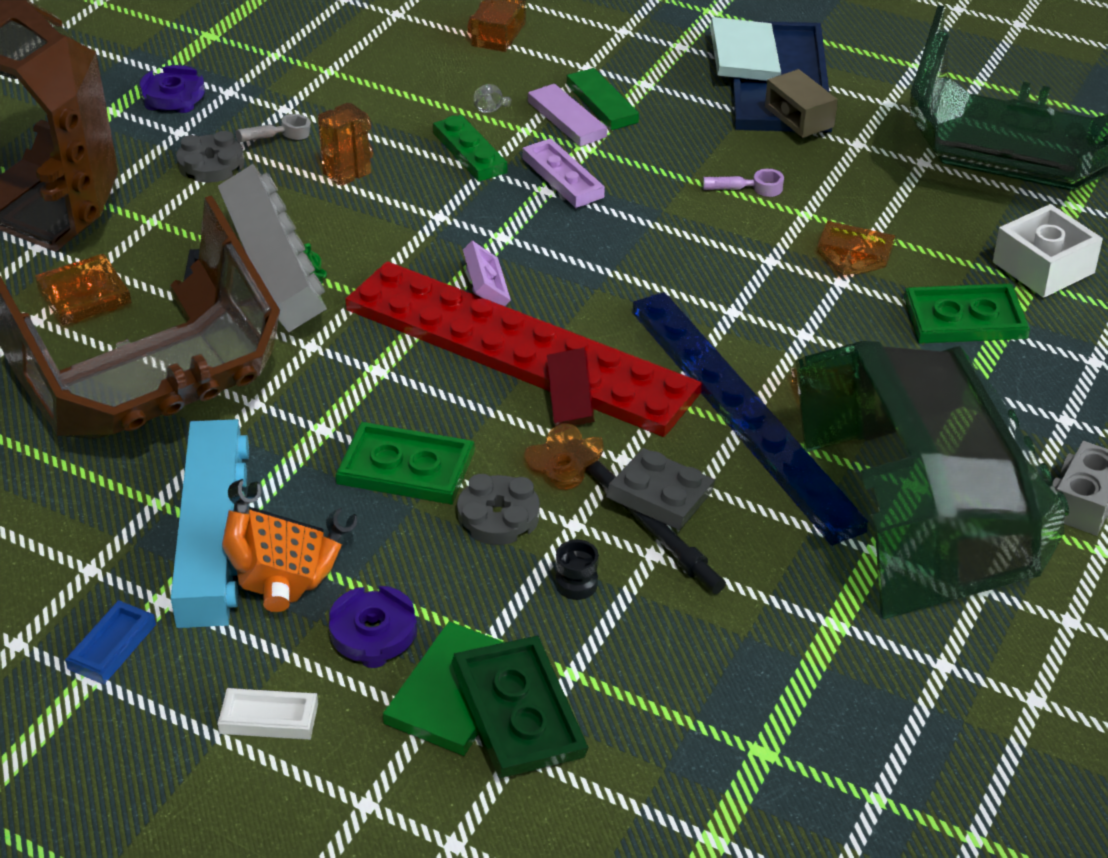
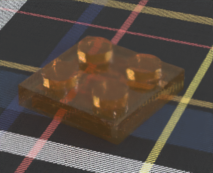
[35,253,132,326]

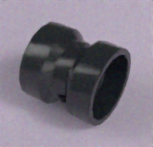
[555,539,599,600]

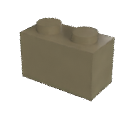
[765,69,838,138]

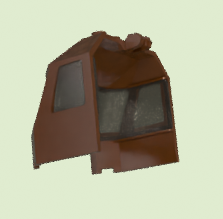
[0,0,118,252]

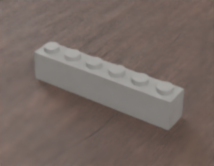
[218,164,327,332]

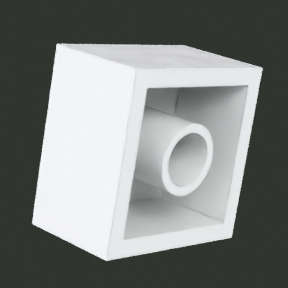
[993,204,1103,298]

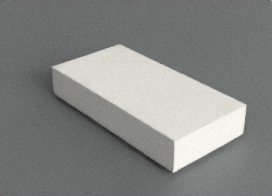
[218,688,318,740]

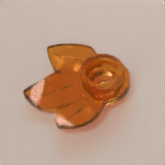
[525,423,604,489]

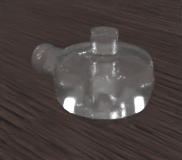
[473,84,511,113]

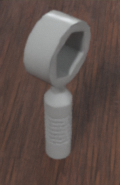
[236,114,311,143]

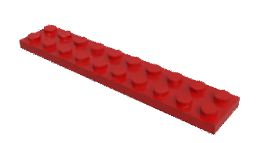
[345,261,702,437]

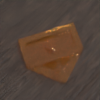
[817,221,895,275]

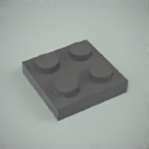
[606,448,715,530]

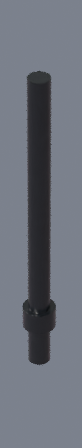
[566,439,726,594]

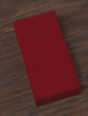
[547,348,595,429]

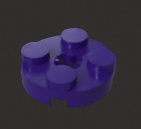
[140,65,205,113]
[328,586,417,668]

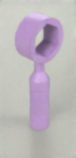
[703,168,784,197]

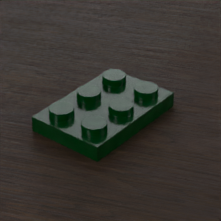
[451,635,589,778]

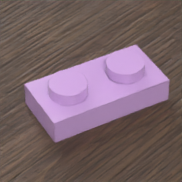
[463,241,511,306]

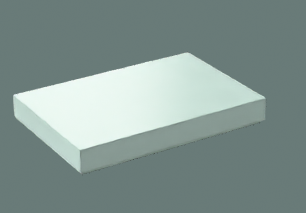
[710,17,781,81]

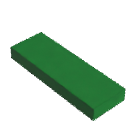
[566,68,639,131]

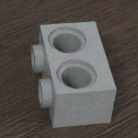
[1047,441,1108,536]

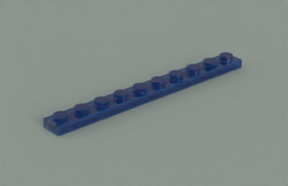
[632,292,868,546]

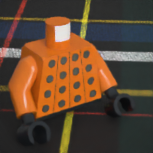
[222,479,358,612]

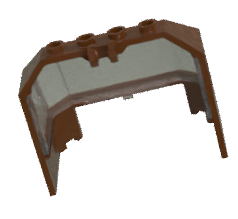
[0,195,280,439]

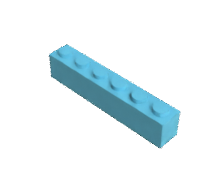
[171,419,249,628]

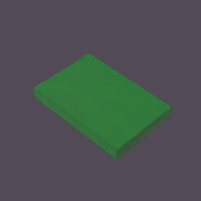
[904,283,1030,344]
[336,422,475,505]
[383,621,505,756]

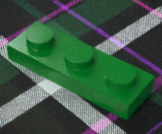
[433,114,508,182]

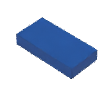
[65,600,156,685]

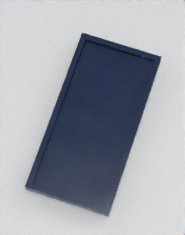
[732,21,832,133]

